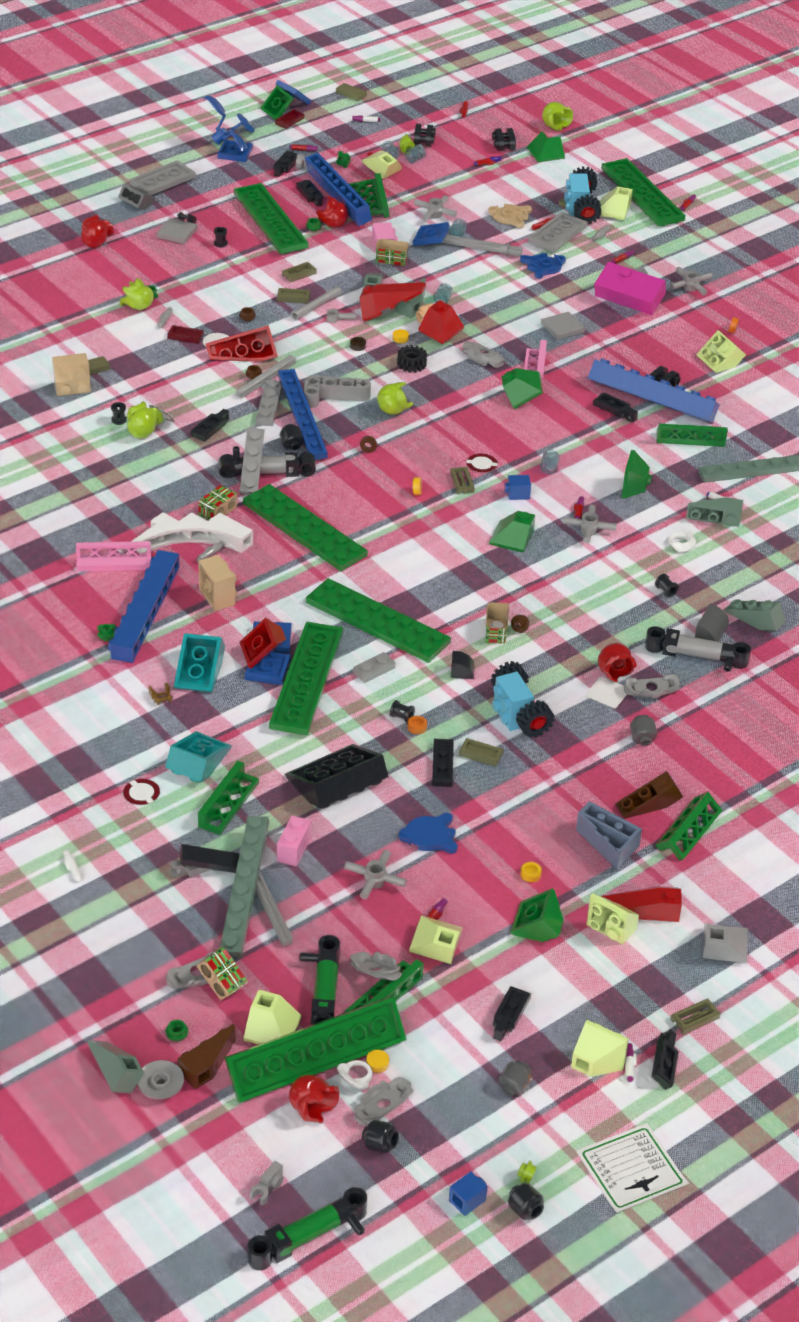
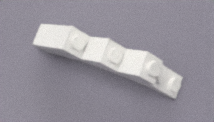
[131,512,253,553]

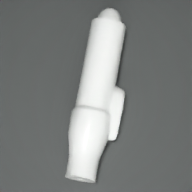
[63,850,83,882]

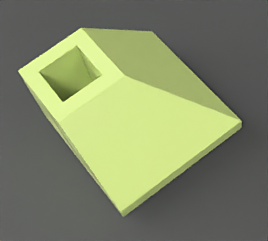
[362,150,402,179]
[600,187,633,220]
[696,330,746,373]
[586,893,639,945]
[409,915,463,964]
[243,990,301,1045]
[571,1020,629,1077]

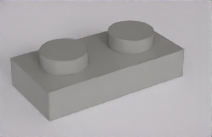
[353,652,396,683]

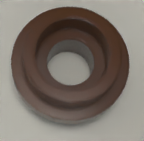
[239,307,256,322]
[246,365,262,379]
[360,436,377,453]
[511,615,529,633]

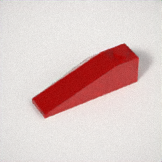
[359,282,426,322]
[205,325,278,362]
[601,886,682,922]

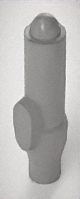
[592,225,610,241]
[158,307,173,328]
[197,541,225,562]

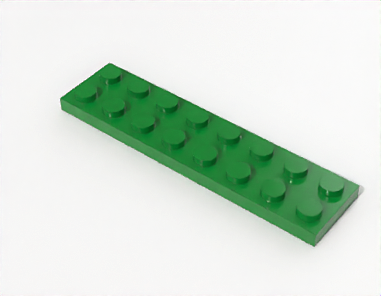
[601,158,686,226]
[234,183,309,254]
[243,484,368,572]
[306,578,451,663]
[269,621,343,736]
[224,996,407,1103]

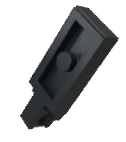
[273,151,298,177]
[296,180,323,207]
[593,393,638,422]
[191,409,230,442]
[492,986,531,1041]
[651,1029,679,1089]

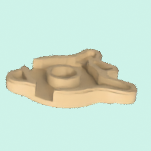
[488,204,532,228]

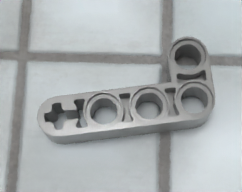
[304,376,371,408]

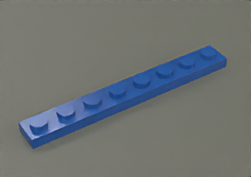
[278,369,328,460]

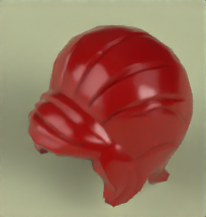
[316,196,349,228]
[81,214,114,248]
[597,643,637,682]
[289,1075,340,1124]

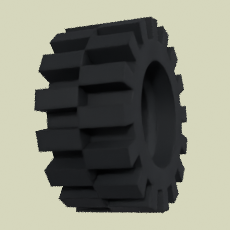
[397,345,427,373]

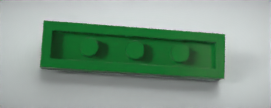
[656,423,728,447]
[198,761,259,835]
[655,792,723,861]
[344,959,424,1013]

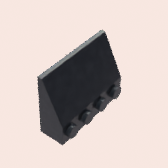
[285,744,389,808]

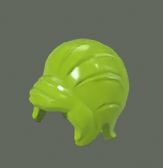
[542,102,573,131]
[119,278,154,310]
[377,382,413,415]
[127,401,163,439]

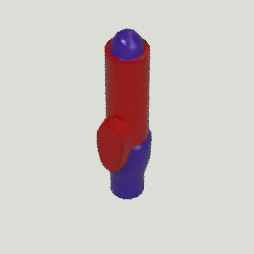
[474,156,501,166]

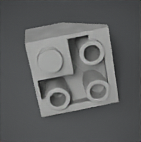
[703,923,748,963]

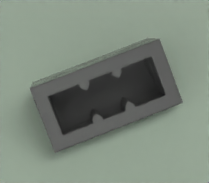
[118,183,156,209]
[695,604,729,642]

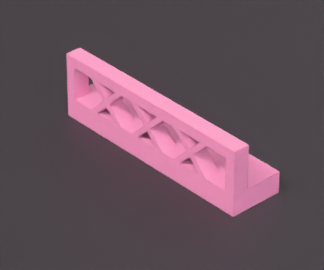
[524,340,547,384]
[76,541,151,572]

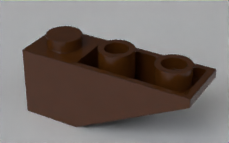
[615,771,683,819]
[178,1024,235,1090]

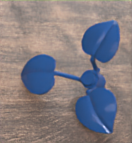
[204,96,255,153]

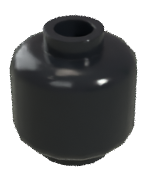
[279,424,304,450]
[362,1120,399,1153]
[508,1183,544,1220]

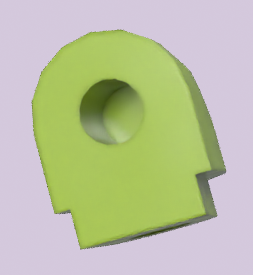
[399,134,417,154]

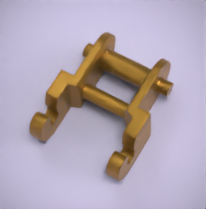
[148,682,173,705]

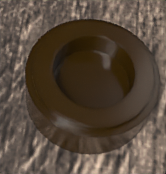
[350,337,366,351]

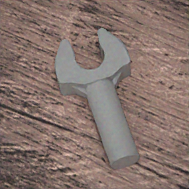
[326,309,357,323]

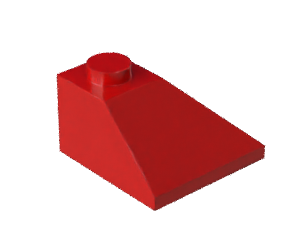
[418,300,464,344]
[239,617,286,668]

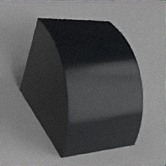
[451,651,474,679]

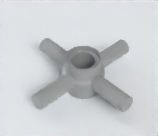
[414,195,457,221]
[670,267,713,295]
[562,505,617,543]
[344,850,407,899]

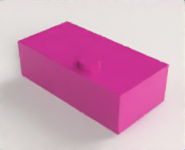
[594,261,666,315]

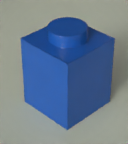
[504,475,531,500]
[449,1171,488,1216]

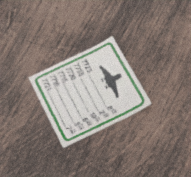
[576,1123,690,1213]

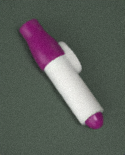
[352,115,380,123]
[625,1043,637,1082]

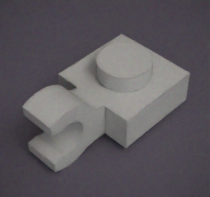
[170,860,209,878]
[250,1161,284,1206]

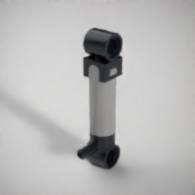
[219,446,316,478]
[645,626,751,672]

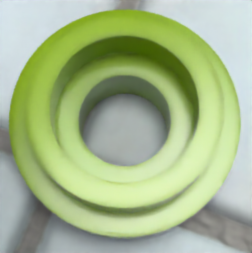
[517,1160,537,1183]

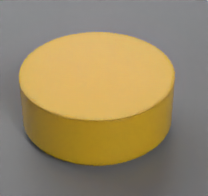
[392,329,409,343]
[413,477,422,495]
[520,862,542,882]
[366,1050,389,1073]

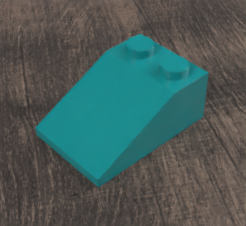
[174,633,225,692]
[165,731,232,782]

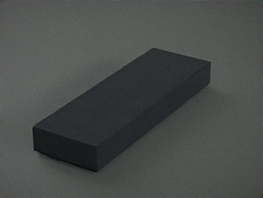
[432,739,454,787]
[179,844,240,873]

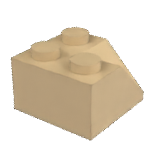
[52,353,91,396]
[198,555,237,611]

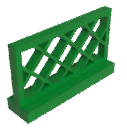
[349,173,390,218]

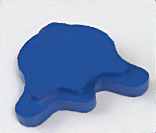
[520,253,566,278]
[399,812,458,854]

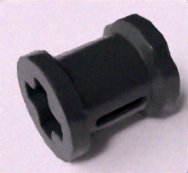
[214,227,228,248]
[111,402,127,425]
[655,574,679,597]
[389,700,415,723]

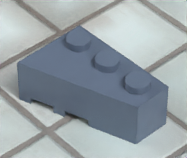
[576,801,642,870]

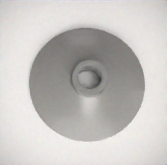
[138,1060,184,1099]

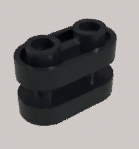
[414,123,436,147]
[492,128,516,151]
[649,366,681,387]

